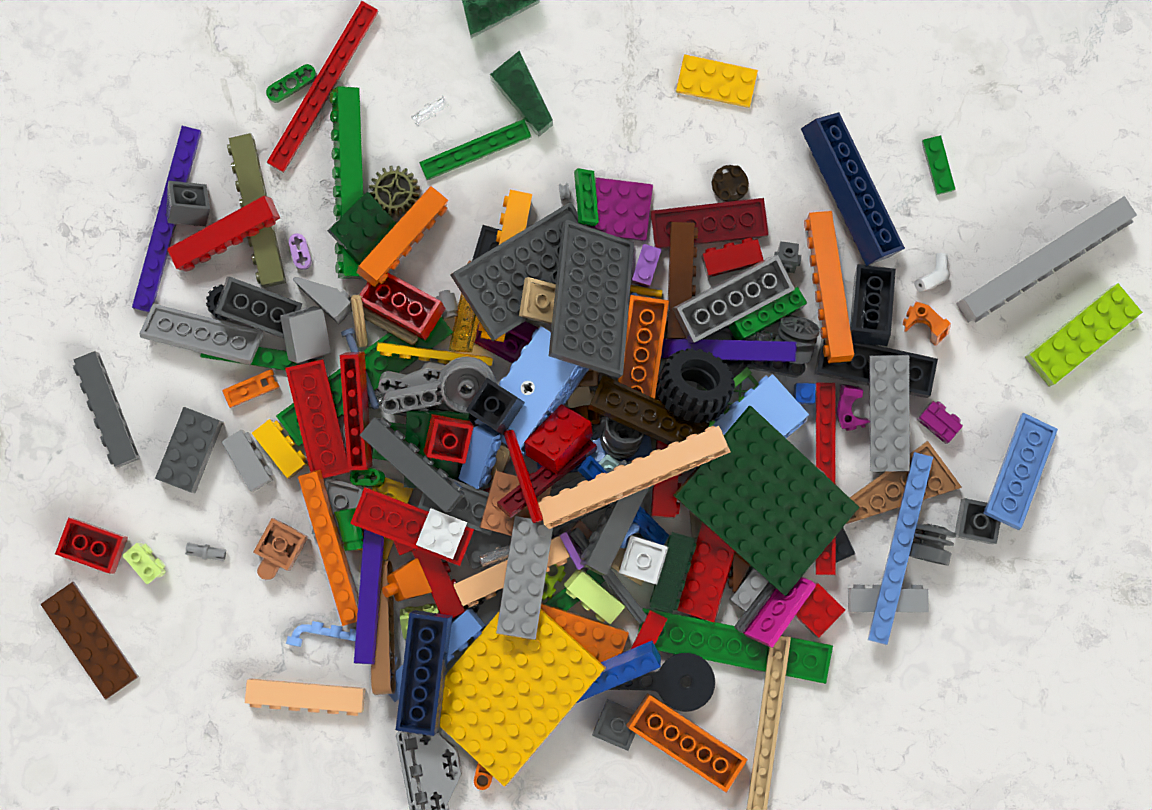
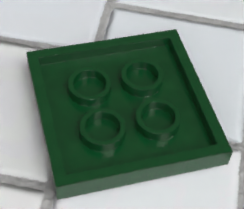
[327,192,397,265]

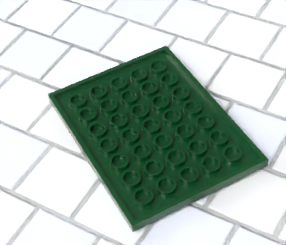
[673,406,859,596]

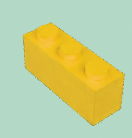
[252,419,308,479]

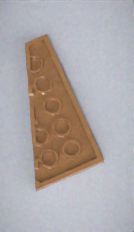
[846,441,962,524]

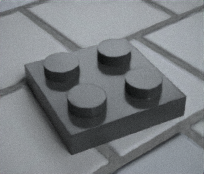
[592,699,636,751]

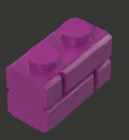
[916,401,963,444]

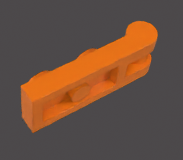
[222,369,280,408]

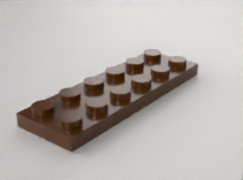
[40,582,139,700]

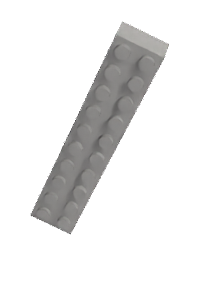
[956,196,1137,323]

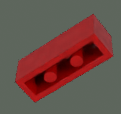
[701,238,764,278]

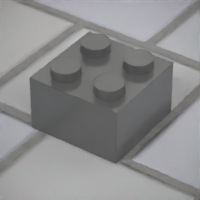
[955,498,1001,544]

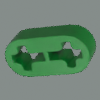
[350,468,385,487]

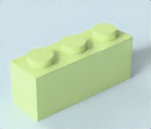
[564,569,625,624]

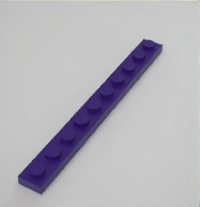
[132,126,201,312]

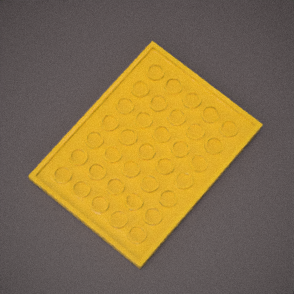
[440,608,606,787]

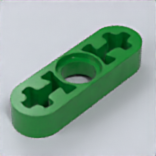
[266,64,317,103]

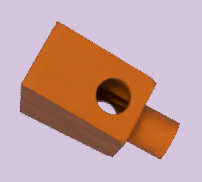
[382,558,432,602]

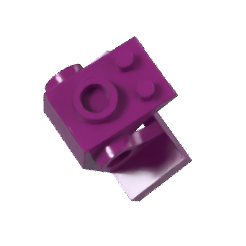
[836,384,870,431]

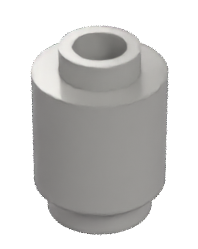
[436,290,459,319]

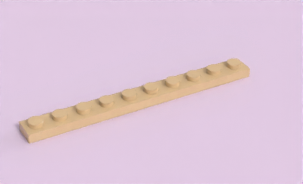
[746,635,791,810]

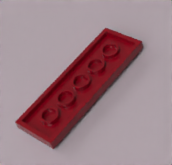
[650,198,769,249]

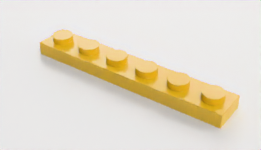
[376,342,493,366]

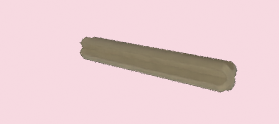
[363,306,418,345]

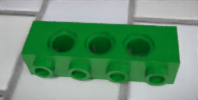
[728,287,807,340]

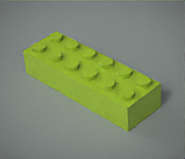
[1025,283,1143,386]

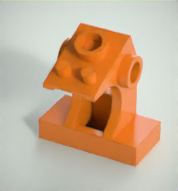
[903,302,951,346]

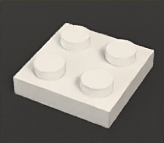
[416,508,467,559]
[619,535,669,585]

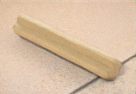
[351,295,368,347]

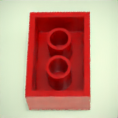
[525,404,593,474]
[55,517,128,574]

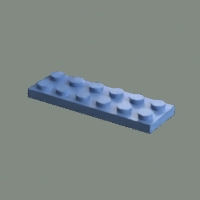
[984,413,1058,530]

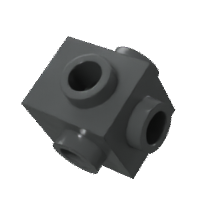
[774,241,801,273]

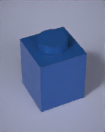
[793,383,816,405]

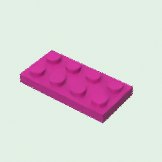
[743,577,816,648]

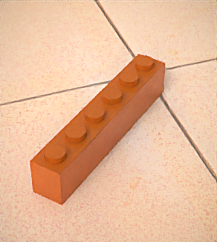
[357,186,448,287]

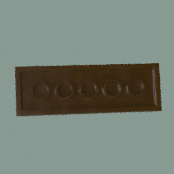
[588,375,710,445]

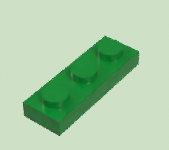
[922,135,956,195]
[574,168,599,226]

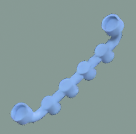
[286,621,397,665]

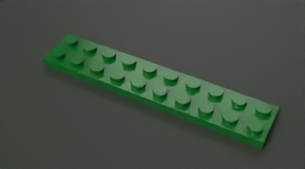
[276,317,453,447]
[637,608,833,684]

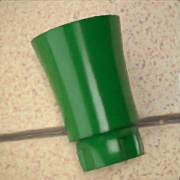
[334,507,363,551]

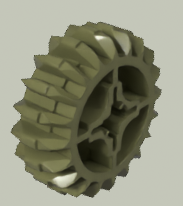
[369,166,420,217]

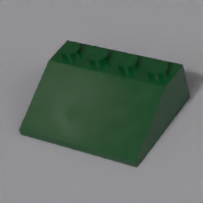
[404,408,470,489]

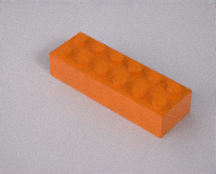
[618,295,669,399]
[541,602,629,662]
[626,692,748,793]

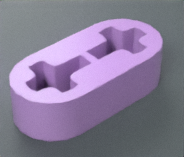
[289,233,312,270]

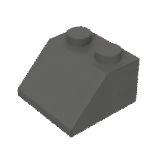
[166,181,210,227]

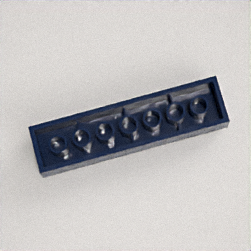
[801,112,905,266]

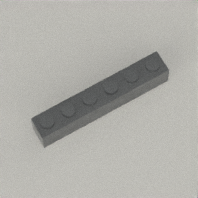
[73,351,140,467]
[360,417,465,512]
[580,460,649,575]

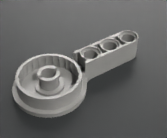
[382,357,496,414]

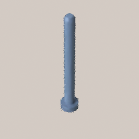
[341,328,379,410]

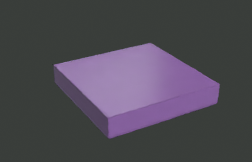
[560,529,584,570]

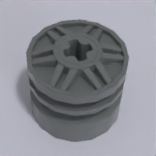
[775,315,820,364]
[600,417,644,459]
[909,524,956,566]

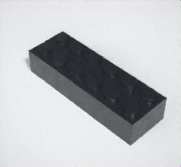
[814,338,938,398]

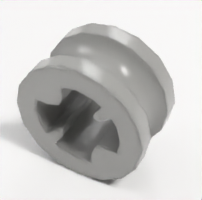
[559,183,570,201]

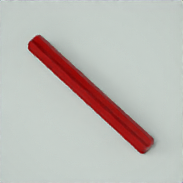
[504,430,543,523]

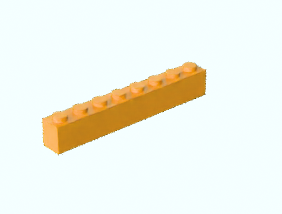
[478,190,532,342]

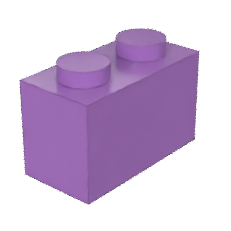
[631,244,662,288]

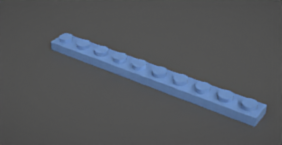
[867,452,933,645]

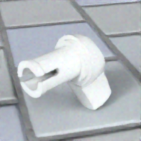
[914,253,950,292]

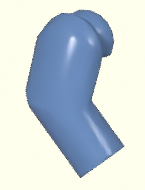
[620,522,639,548]

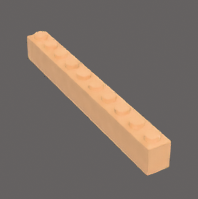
[538,426,731,529]

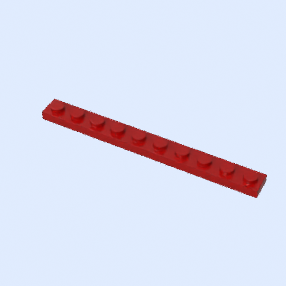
[267,1,379,173]
[816,383,836,575]

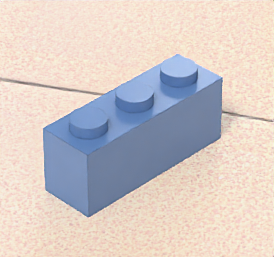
[459,423,502,489]

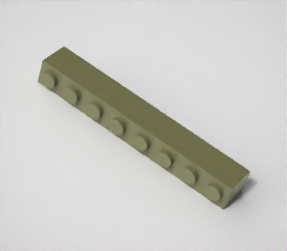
[227,133,286,288]

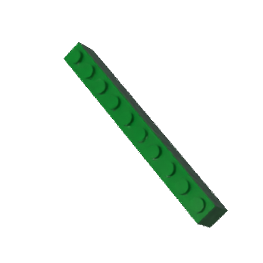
[330,86,363,279]

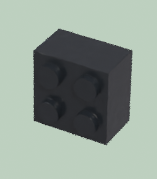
[466,378,525,435]

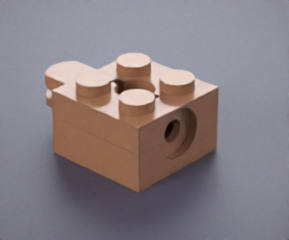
[253,518,309,580]

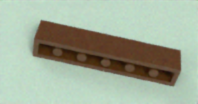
[666,222,698,338]

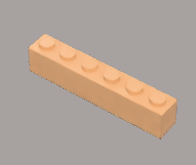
[454,536,570,608]
[245,679,365,716]

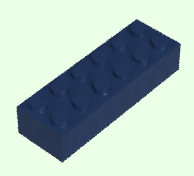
[395,610,453,736]

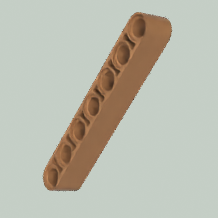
[371,560,396,695]

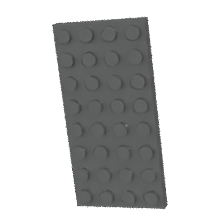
[450,202,586,341]
[548,220,634,378]

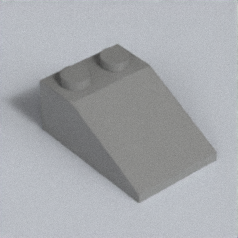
[293,277,352,325]

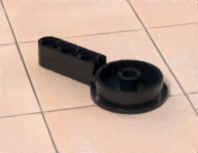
[702,326,806,378]
[609,653,715,712]

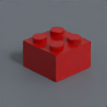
[424,414,473,464]
[795,583,846,638]

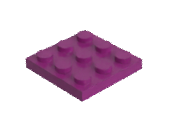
[590,178,653,241]

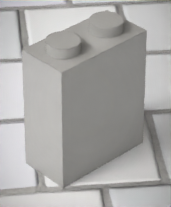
[280,306,331,364]

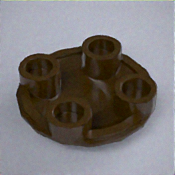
[711,165,749,202]

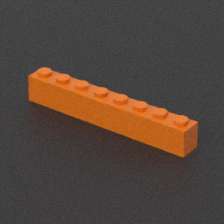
[804,211,854,363]
[298,469,359,626]

